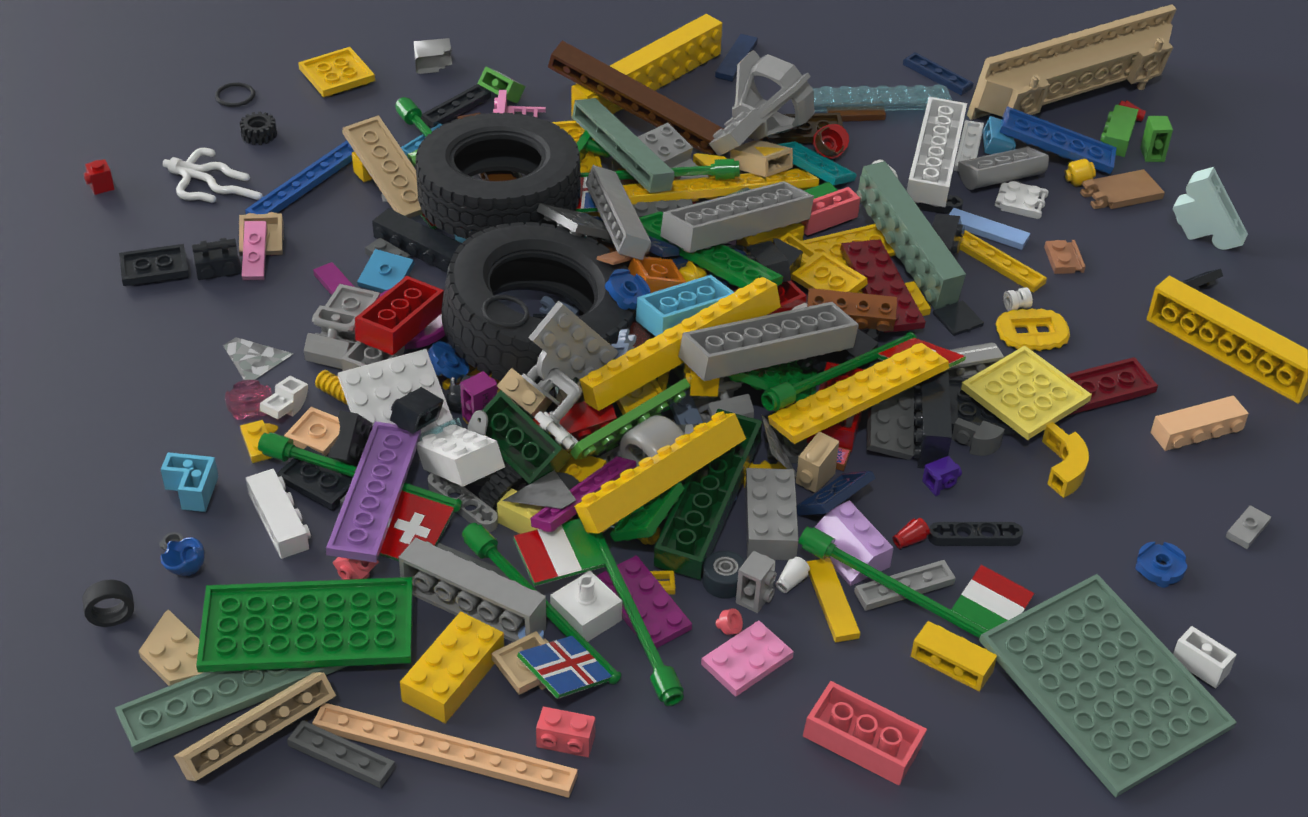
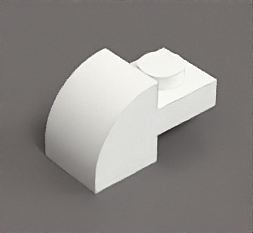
[260,376,308,419]

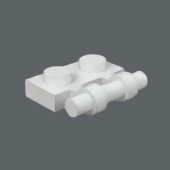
[534,411,579,452]

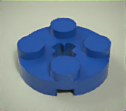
[605,269,650,310]
[427,341,469,383]
[1135,541,1187,588]

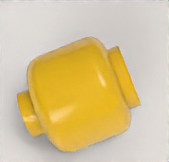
[1064,159,1096,187]

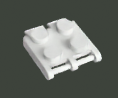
[995,181,1049,219]

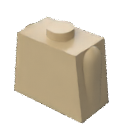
[796,432,839,492]

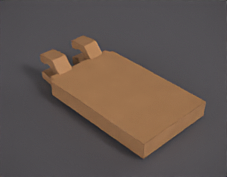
[1080,169,1165,209]

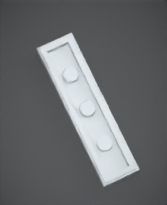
[954,120,984,171]

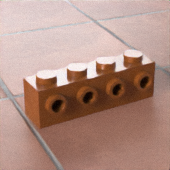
[807,288,897,331]

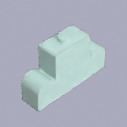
[1173,167,1248,250]

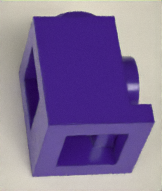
[922,456,962,496]

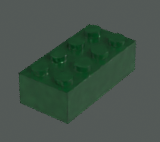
[479,390,572,484]

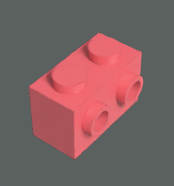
[536,707,595,758]

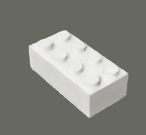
[417,425,505,486]

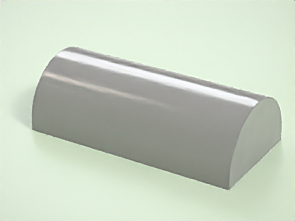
[958,147,1049,190]

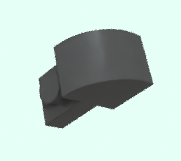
[952,418,1005,456]

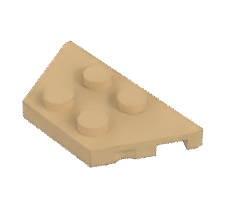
[139,610,203,686]

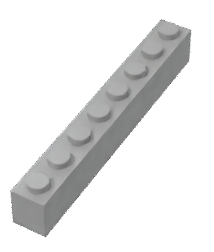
[586,165,651,260]

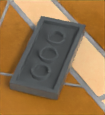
[867,386,914,460]

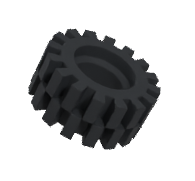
[240,112,277,145]
[479,464,523,509]

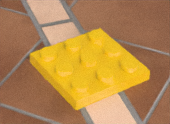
[298,47,375,97]

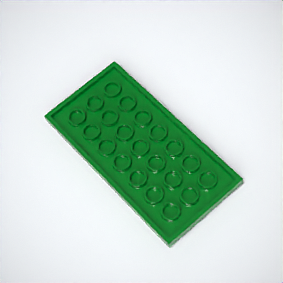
[196,577,413,672]

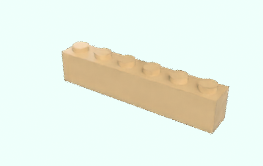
[174,672,336,781]

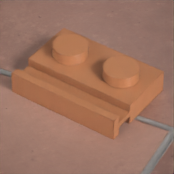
[1044,240,1085,274]

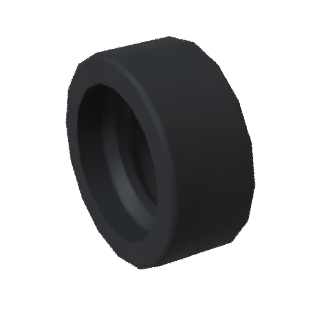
[82,579,134,627]

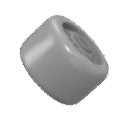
[620,415,686,482]

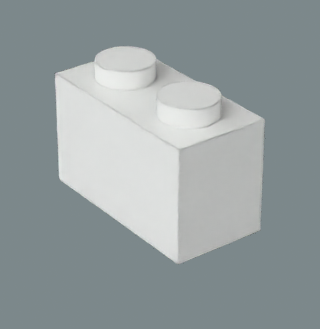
[1173,626,1237,688]

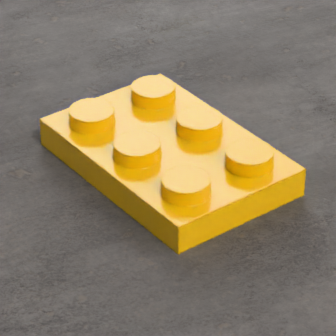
[792,251,868,293]

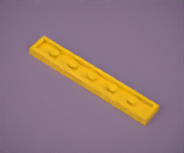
[959,230,1047,293]

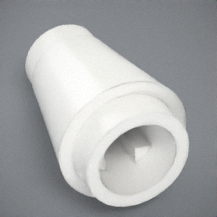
[776,557,810,593]

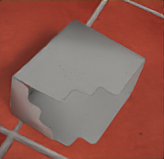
[414,38,452,74]

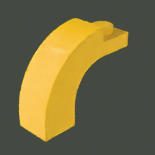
[1042,422,1089,498]

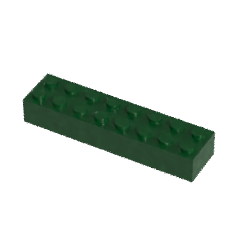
[654,409,763,580]

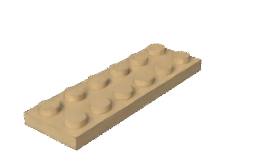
[342,115,423,218]

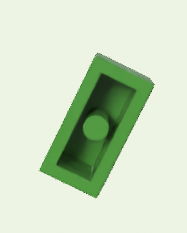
[477,66,526,104]
[1140,116,1173,162]

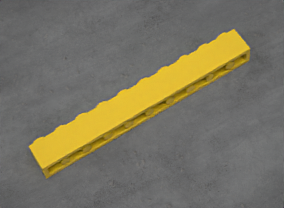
[580,277,781,411]

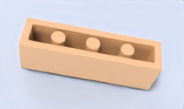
[1151,395,1249,451]

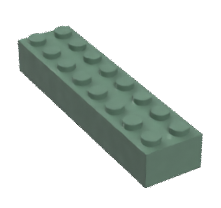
[856,161,966,310]

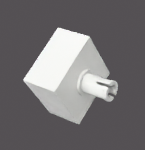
[550,571,622,642]

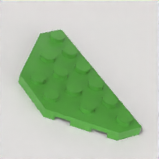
[570,378,691,460]

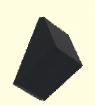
[773,238,803,276]

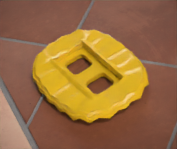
[995,308,1070,351]

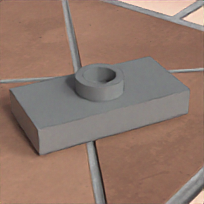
[1226,505,1271,549]

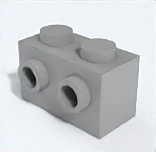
[736,551,777,613]

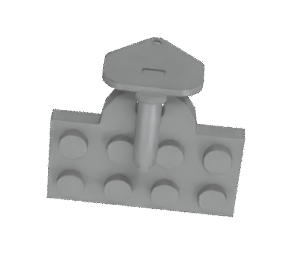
[522,301,619,423]

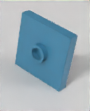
[357,249,415,293]

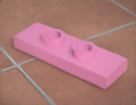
[242,221,267,280]

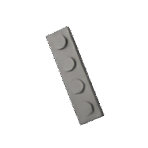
[854,560,956,611]

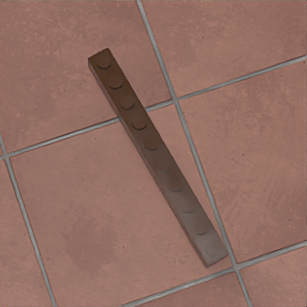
[548,40,724,156]

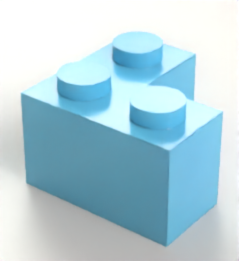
[161,452,218,512]

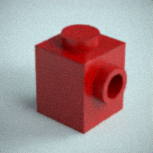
[83,159,115,195]

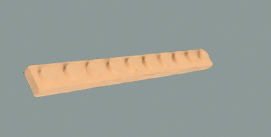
[312,703,578,798]

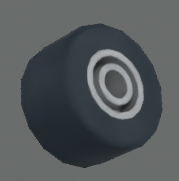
[702,551,745,598]

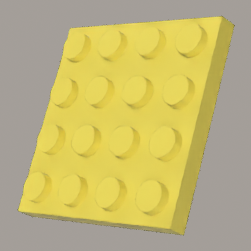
[961,346,1092,440]

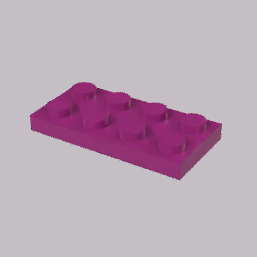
[597,555,692,648]

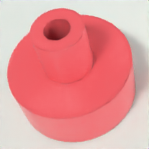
[716,608,743,635]

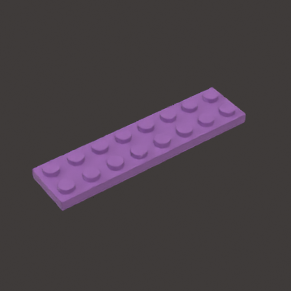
[326,421,421,563]

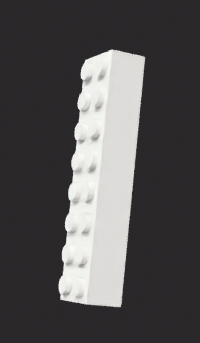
[907,97,967,207]

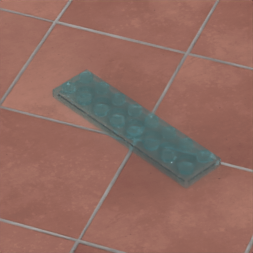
[813,84,953,111]

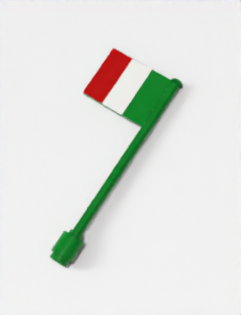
[513,518,684,706]
[798,526,1034,638]

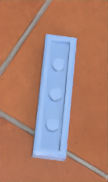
[949,208,1030,250]

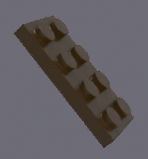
[767,113,844,144]

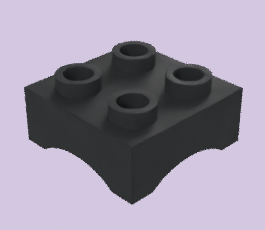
[328,410,373,467]

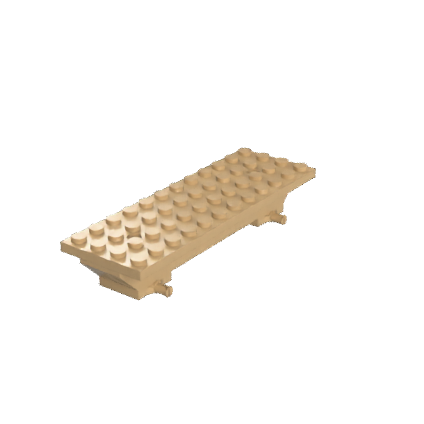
[967,4,1177,120]

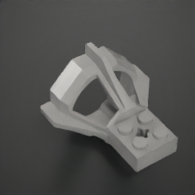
[709,50,814,156]

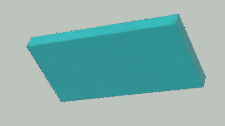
[777,141,857,185]

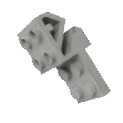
[638,123,709,180]
[304,284,381,369]
[671,363,754,423]

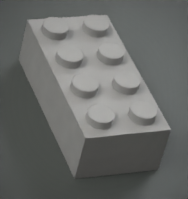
[745,468,798,560]

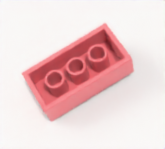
[803,681,927,785]

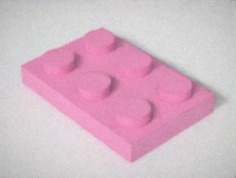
[701,620,794,697]

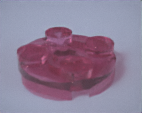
[225,380,272,420]

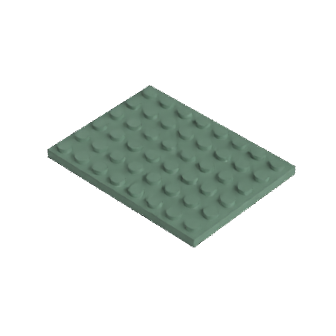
[979,574,1237,798]

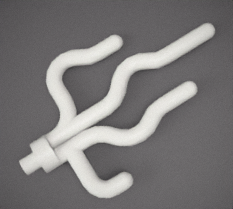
[163,148,263,203]

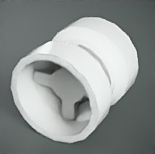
[1003,287,1033,311]

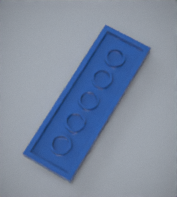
[1000,106,1117,174]

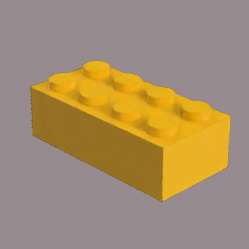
[400,611,504,724]

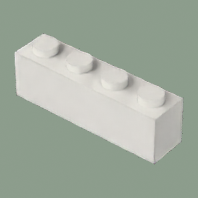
[246,469,311,559]

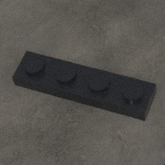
[421,84,491,128]

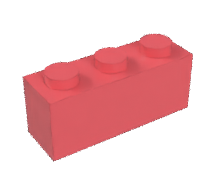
[801,187,860,236]

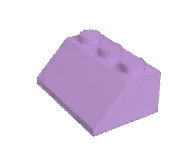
[815,500,893,586]

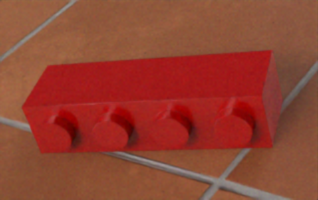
[533,401,617,441]

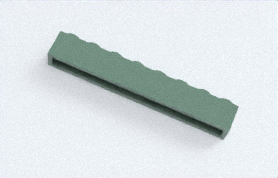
[572,98,674,193]

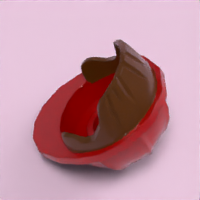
[813,124,849,159]

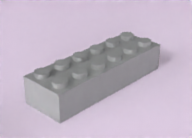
[399,538,546,642]

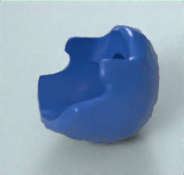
[160,537,205,576]

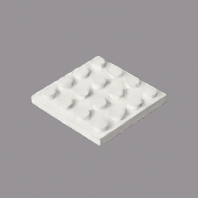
[338,349,455,442]

